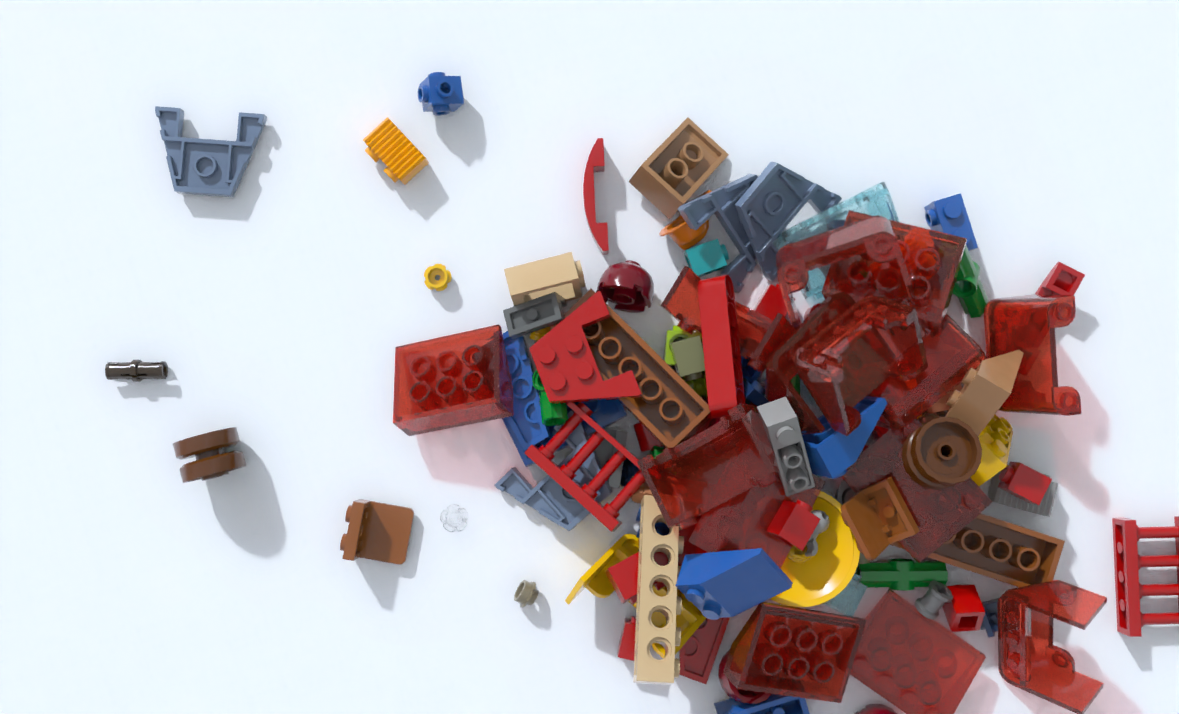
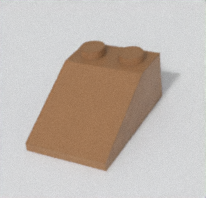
[628,117,729,219]
[946,350,1024,436]

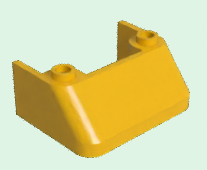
[565,534,706,658]

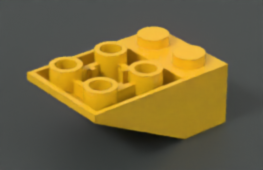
[970,414,1013,486]

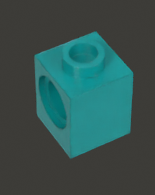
[683,238,729,280]

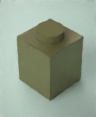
[669,336,705,381]

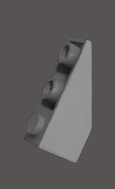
[757,397,815,496]

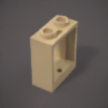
[504,252,586,306]

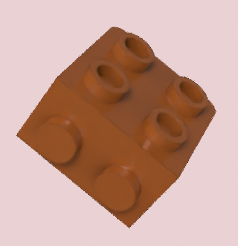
[841,477,920,561]
[340,499,414,565]

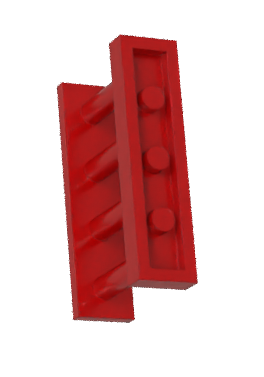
[525,402,660,532]
[1112,516,1179,637]

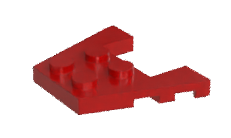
[529,291,642,403]

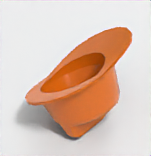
[659,190,712,250]

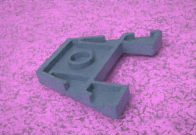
[155,106,267,197]
[735,161,842,281]
[678,174,758,293]
[494,410,613,531]

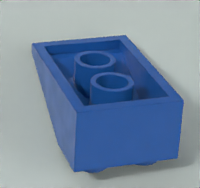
[801,394,887,479]
[675,548,793,620]

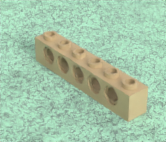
[633,495,685,685]

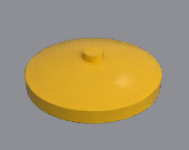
[738,488,860,608]

